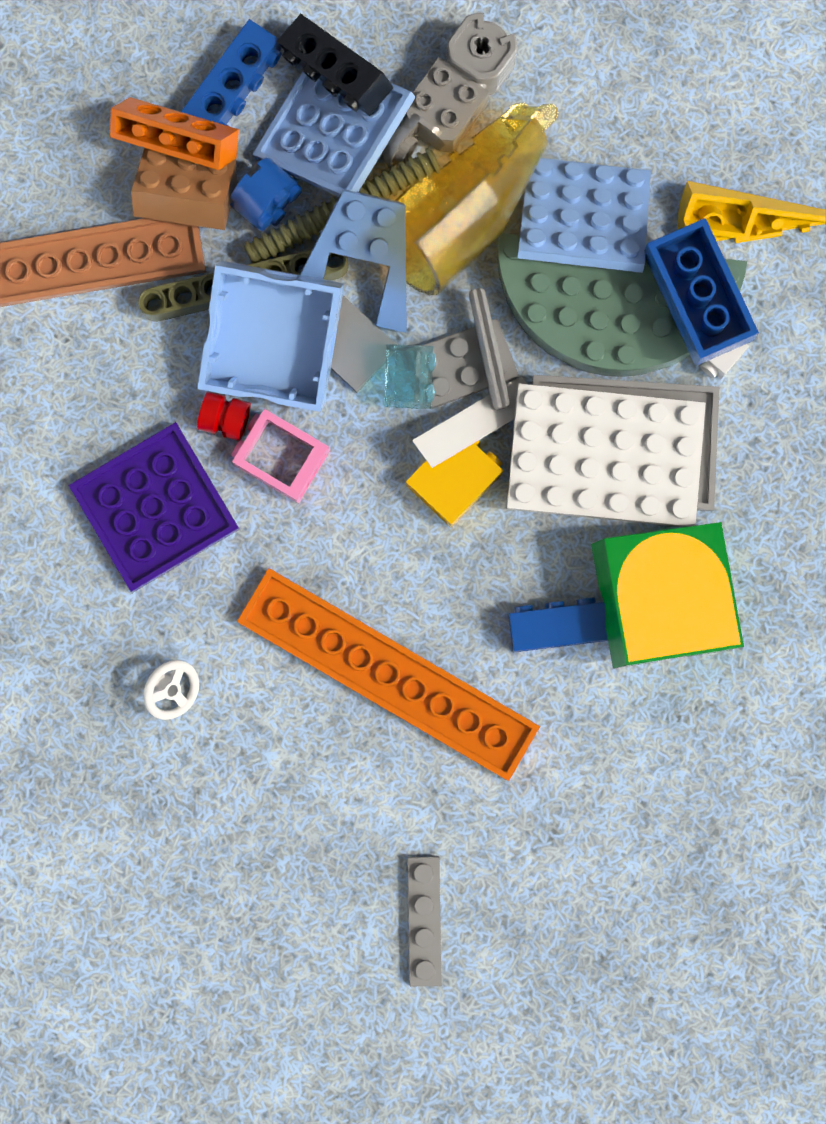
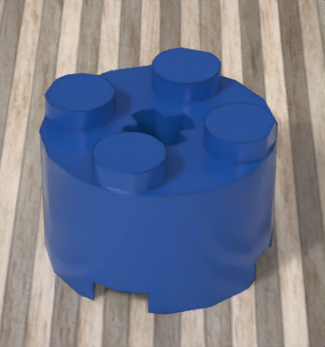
[229,158,302,231]

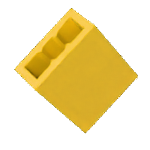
[406,440,503,528]

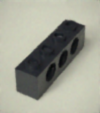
[277,13,394,116]

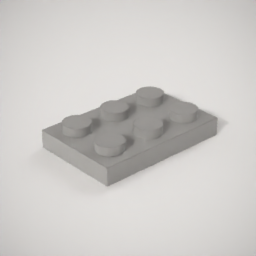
[410,319,519,409]

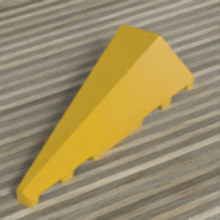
[677,181,826,243]

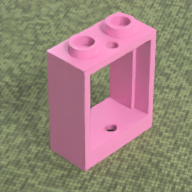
[231,409,330,504]

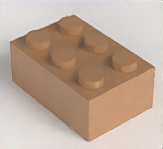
[131,148,237,230]

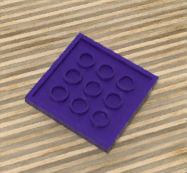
[68,422,240,593]

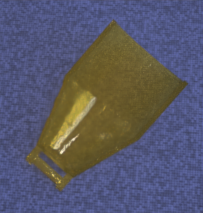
[386,103,558,296]

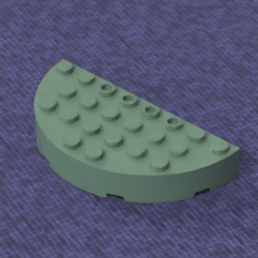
[497,233,747,377]

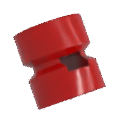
[197,391,251,441]

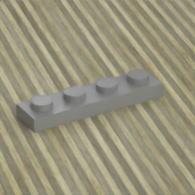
[408,857,442,987]

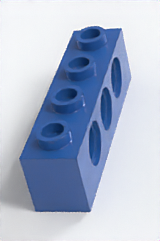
[181,19,282,126]

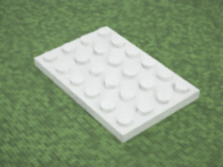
[506,384,706,527]

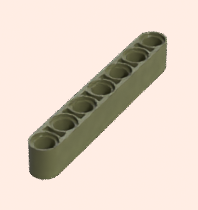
[138,250,349,322]

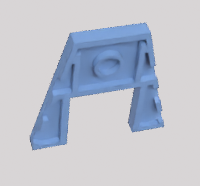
[299,189,407,333]

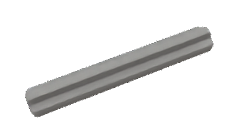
[469,288,510,410]

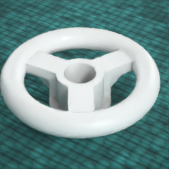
[143,660,199,720]

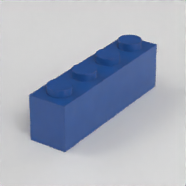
[508,597,608,653]

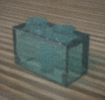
[384,344,436,409]

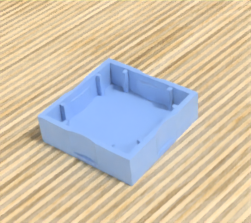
[198,261,345,412]

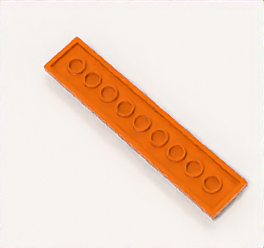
[237,568,540,781]

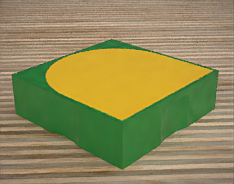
[591,522,744,669]

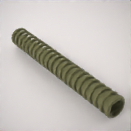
[244,147,441,263]

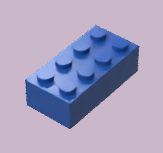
[644,218,759,366]

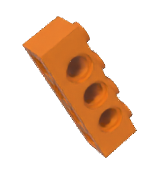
[110,97,239,170]

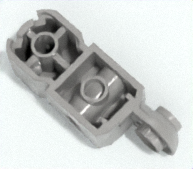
[382,13,517,170]

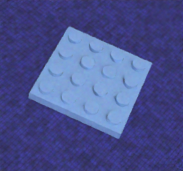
[252,72,415,197]
[518,157,651,273]

